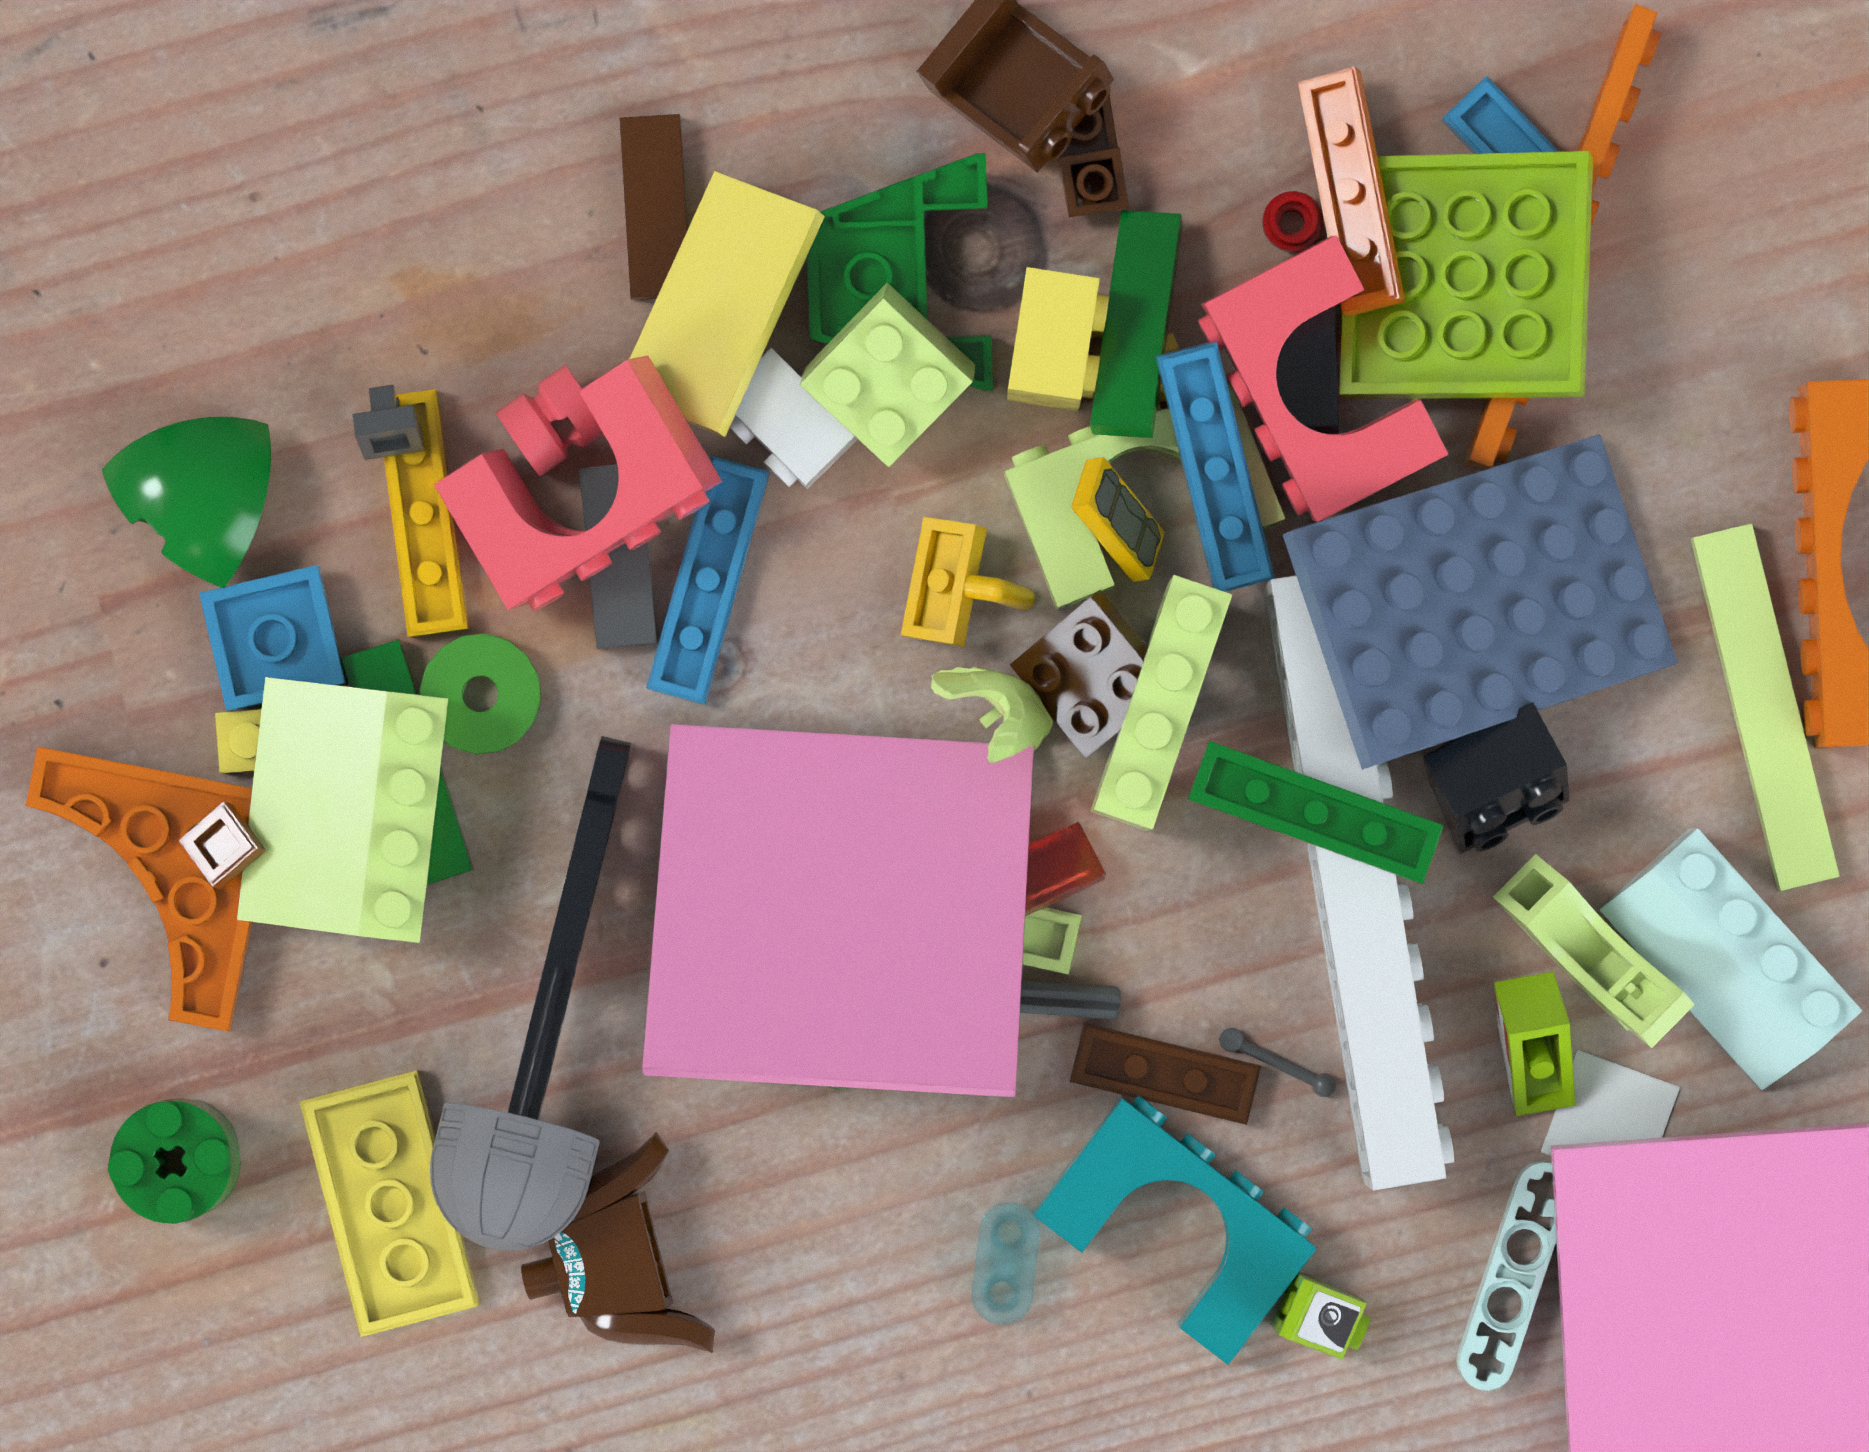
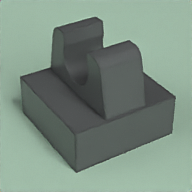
[353,385,425,460]

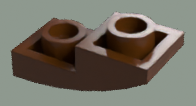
[1058,94,1129,217]

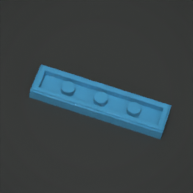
[1155,342,1275,592]
[646,455,770,705]

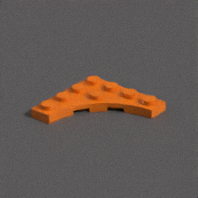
[25,746,253,1032]

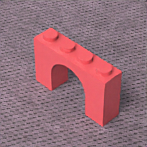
[1198,235,1449,522]
[434,356,723,612]

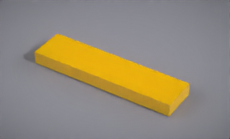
[384,389,469,638]

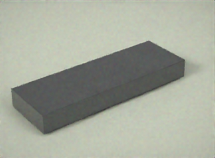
[579,464,658,650]

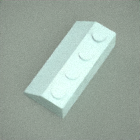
[1598,828,1863,1090]

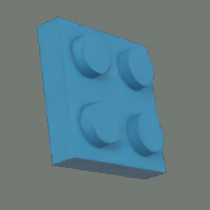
[199,565,347,712]

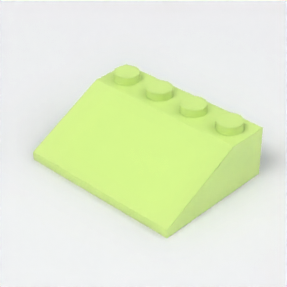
[237,677,448,943]

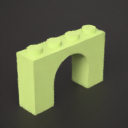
[1004,384,1285,610]
[1090,575,1232,831]

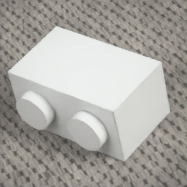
[729,348,858,490]

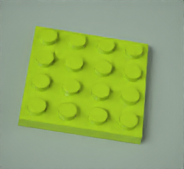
[1339,151,1593,399]

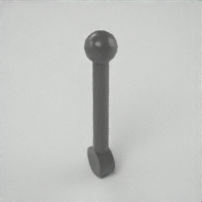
[1219,1028,1336,1097]

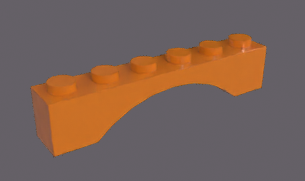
[1789,379,1869,749]

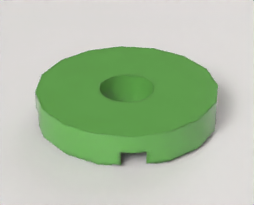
[420,634,542,755]

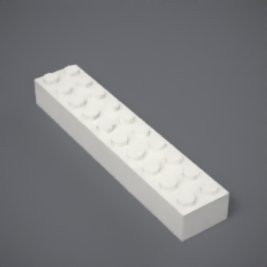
[1263,576,1454,1191]

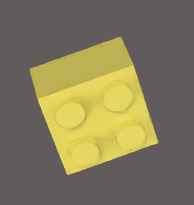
[1007,267,1109,411]

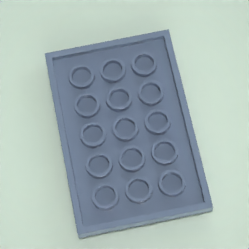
[1283,434,1678,770]

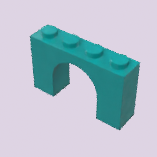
[1032,1095,1317,1365]

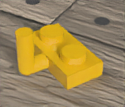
[901,517,1035,647]

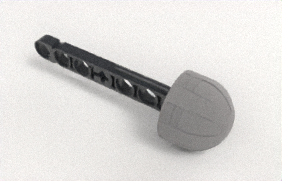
[430,736,631,1251]

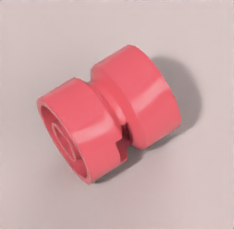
[495,364,603,477]

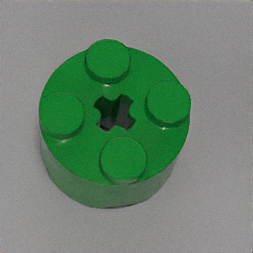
[108,1098,241,1224]

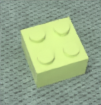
[800,283,975,467]

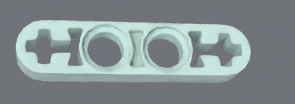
[1456,1161,1556,1391]

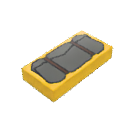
[1071,457,1165,582]

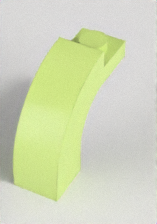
[1493,854,1695,1048]

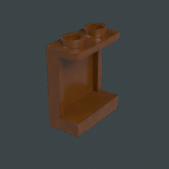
[916,0,1114,173]

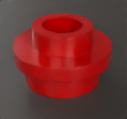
[1262,191,1323,252]

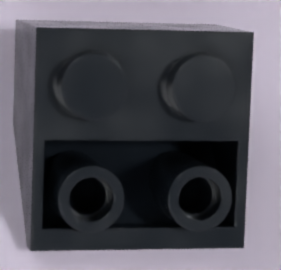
[1423,702,1569,854]

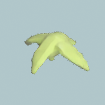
[931,667,1053,763]

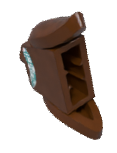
[521,1132,715,1353]

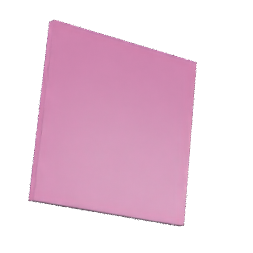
[642,724,1034,1097]
[1551,1123,1869,1452]

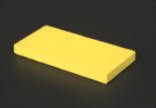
[629,171,825,437]
[299,1070,480,1337]

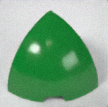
[102,417,271,588]

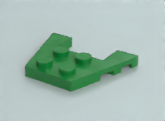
[807,153,993,391]

